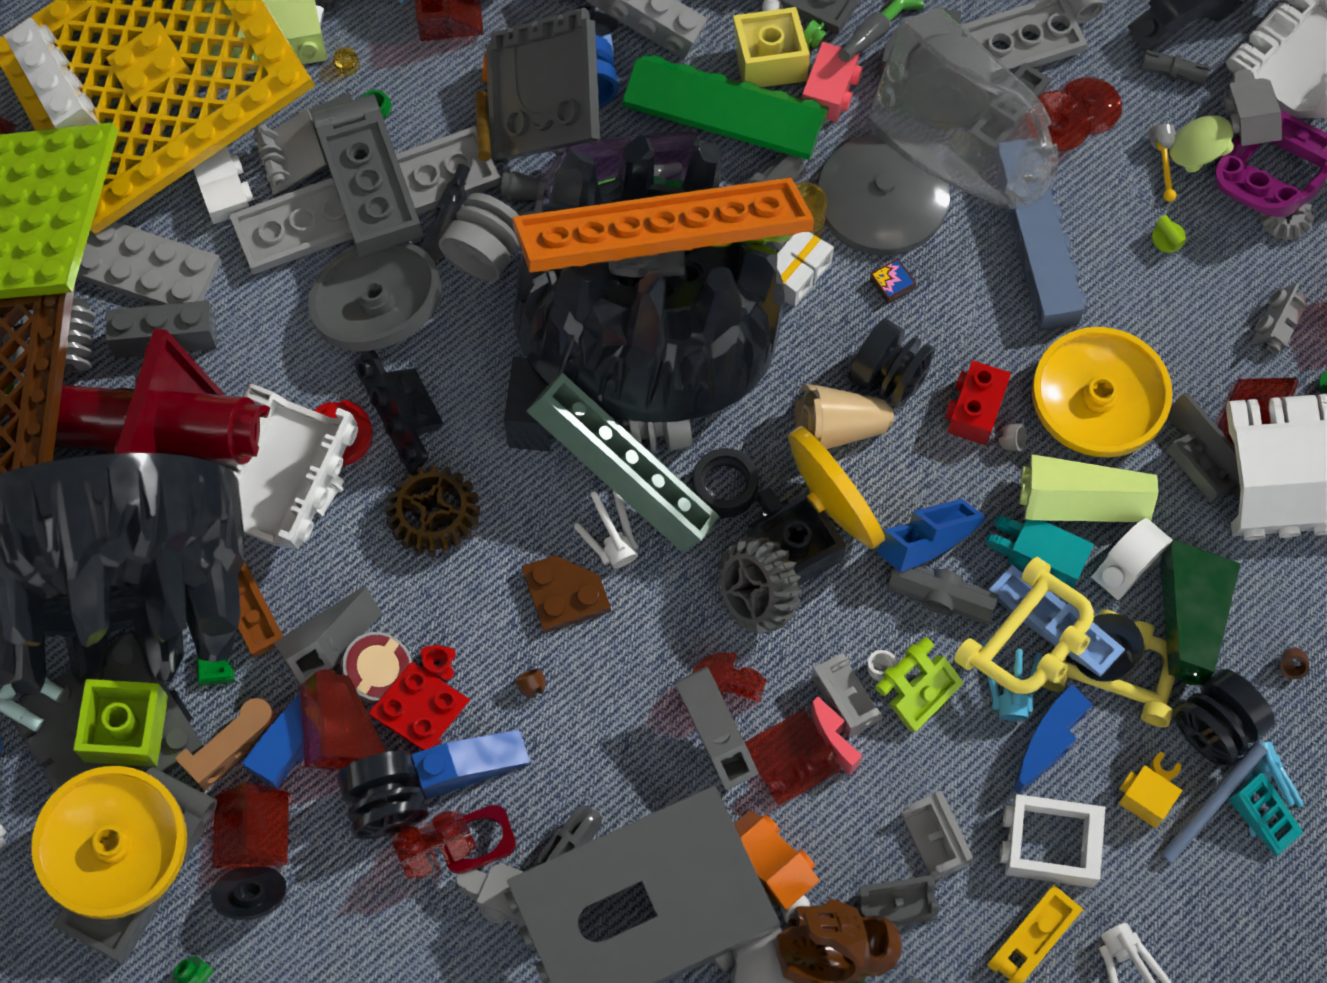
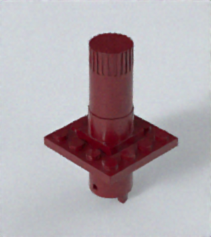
[9,329,270,465]

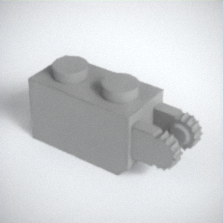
[1224,69,1282,146]
[455,863,526,932]

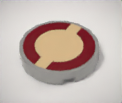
[340,632,412,704]

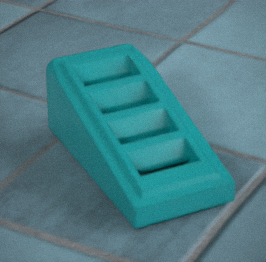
[1227,772,1303,856]

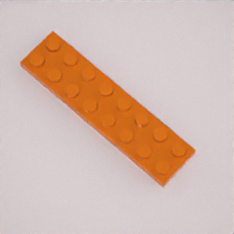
[513,177,814,273]

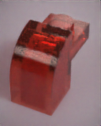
[683,652,767,706]

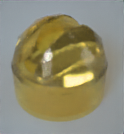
[333,47,360,76]

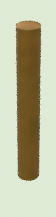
[475,91,491,161]

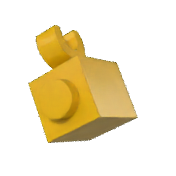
[1118,752,1183,829]

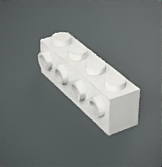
[4,17,99,129]

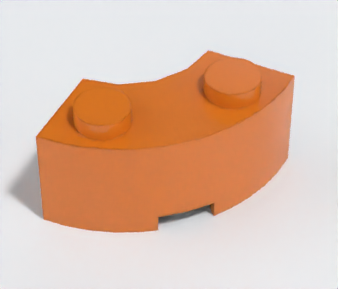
[734,810,820,910]

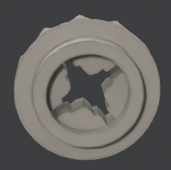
[1260,203,1315,240]

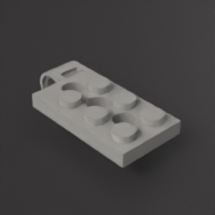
[961,0,1105,82]

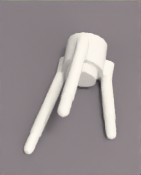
[574,490,639,569]
[1099,923,1172,983]

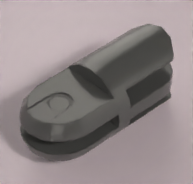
[533,805,602,867]

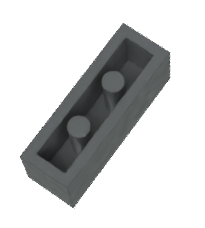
[106,300,217,358]

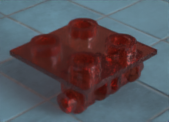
[745,710,841,806]
[392,810,477,880]

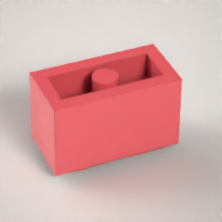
[802,42,863,122]

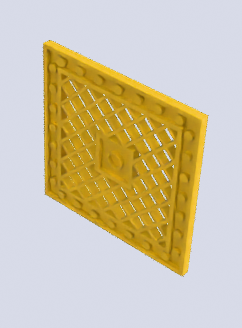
[0,0,316,235]

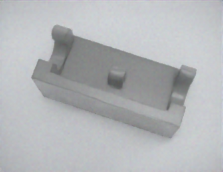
[811,653,883,738]
[901,790,973,880]

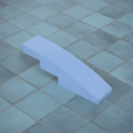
[989,565,1125,677]

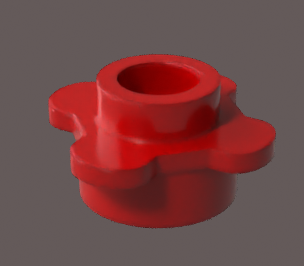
[420,645,456,681]

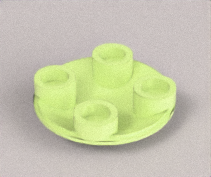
[1169,115,1234,172]

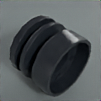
[848,318,936,410]
[1174,669,1275,768]
[336,750,429,840]

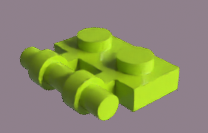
[875,637,964,732]

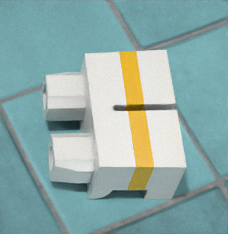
[774,232,834,308]

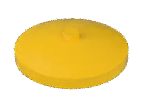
[1032,327,1173,458]
[787,426,885,550]
[31,766,187,919]

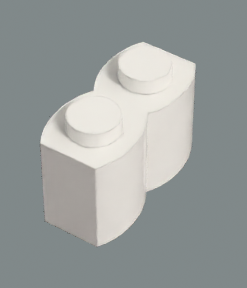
[193,147,254,224]

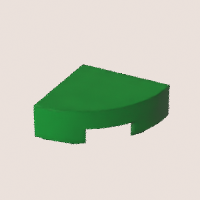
[196,651,236,686]

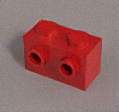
[945,360,1011,446]

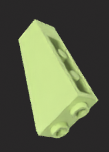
[1019,454,1159,522]

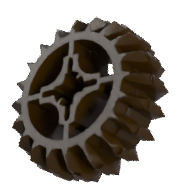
[385,464,481,558]

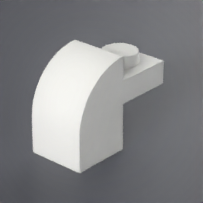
[1091,518,1172,600]

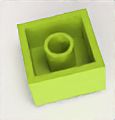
[74,679,168,767]

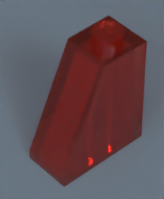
[300,669,386,771]

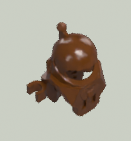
[773,898,903,983]

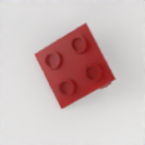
[368,661,470,751]

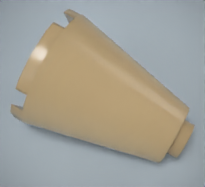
[794,384,894,450]

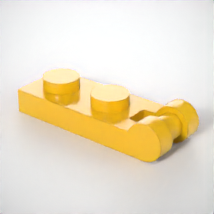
[987,885,1083,983]

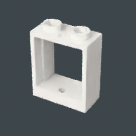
[1000,794,1105,888]

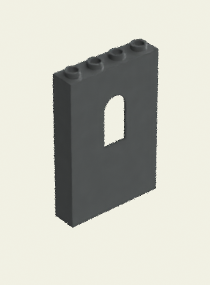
[504,785,780,983]

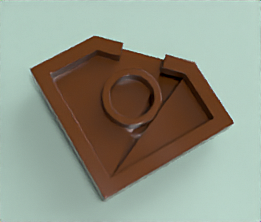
[521,555,611,634]

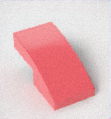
[811,696,862,775]

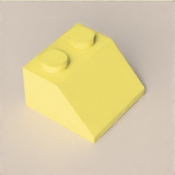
[733,7,810,88]

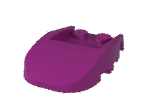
[1215,110,1327,217]

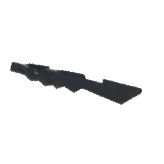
[421,164,470,266]

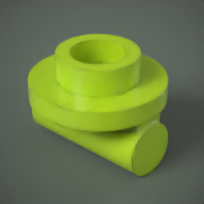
[1152,215,1186,253]

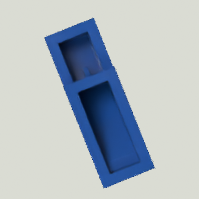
[877,498,986,572]
[242,684,341,790]
[1014,684,1093,794]

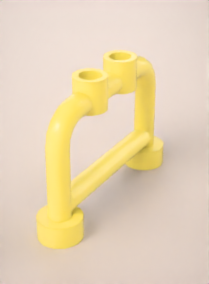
[954,557,1094,694]
[1042,610,1175,727]

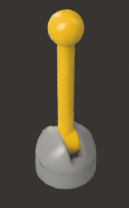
[1148,124,1176,202]

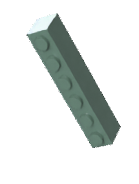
[527,373,719,552]

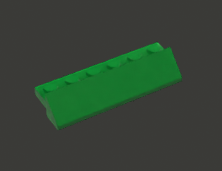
[622,55,829,160]

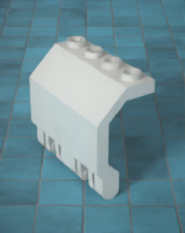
[1226,0,1327,118]
[218,384,358,549]
[1226,394,1327,541]

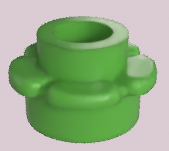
[803,20,826,49]

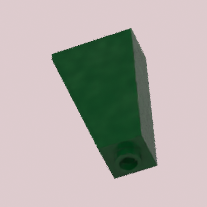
[1161,539,1241,687]

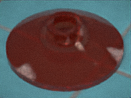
[1057,77,1122,134]
[1027,90,1091,152]

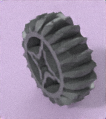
[715,537,803,634]

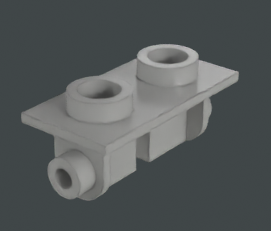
[1250,283,1307,354]

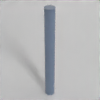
[1161,742,1267,864]

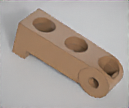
[175,698,276,792]

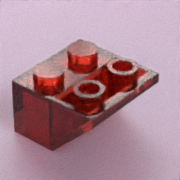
[415,0,484,42]

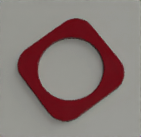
[438,805,516,874]

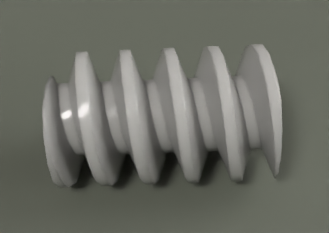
[64,297,96,373]

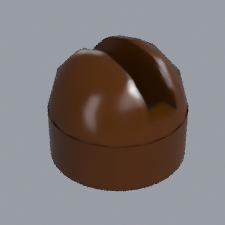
[1279,647,1310,679]
[514,668,546,698]

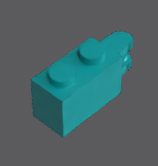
[985,515,1094,588]

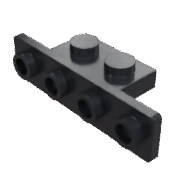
[355,350,443,475]

